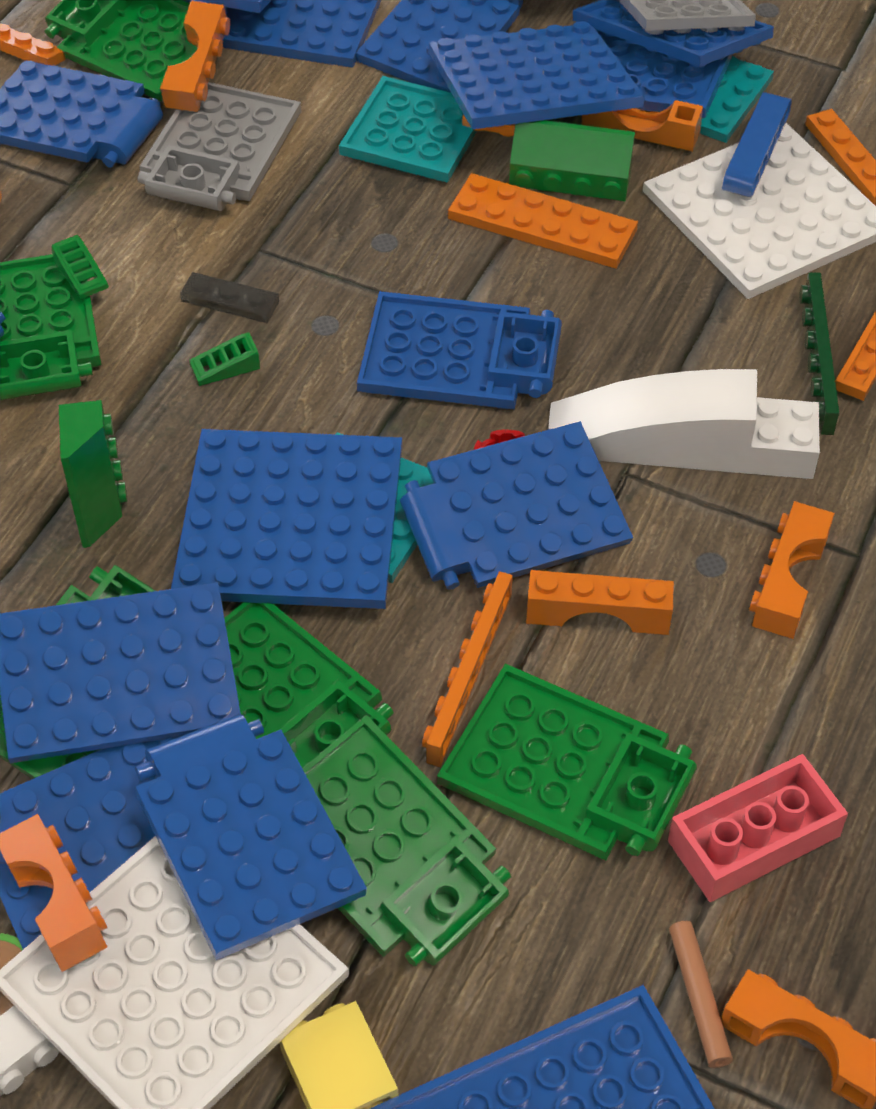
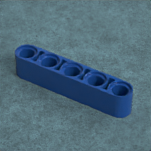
[722,92,792,198]

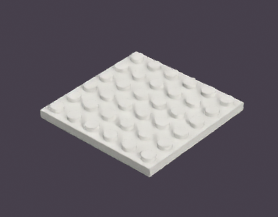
[643,123,876,299]
[0,836,349,1109]

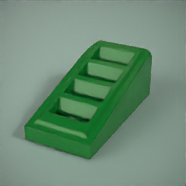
[51,235,109,299]
[189,332,260,386]

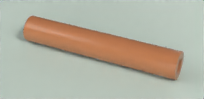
[669,921,733,1068]

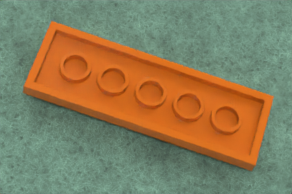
[448,173,638,269]

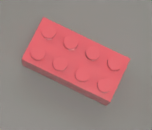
[667,754,848,902]

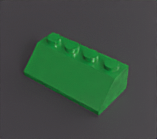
[509,120,635,201]
[58,400,128,548]

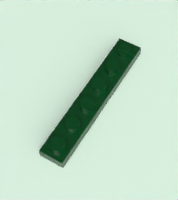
[799,272,839,435]

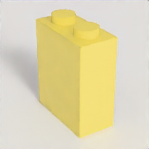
[280,1001,398,1109]

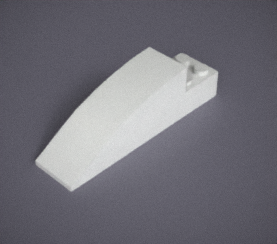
[548,369,820,479]

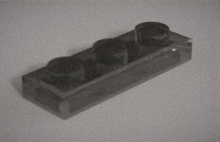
[180,272,279,323]

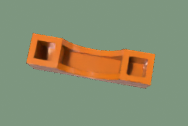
[160,1,230,112]
[582,100,703,152]
[749,501,835,639]
[526,570,674,635]
[0,814,108,972]
[721,969,876,1109]

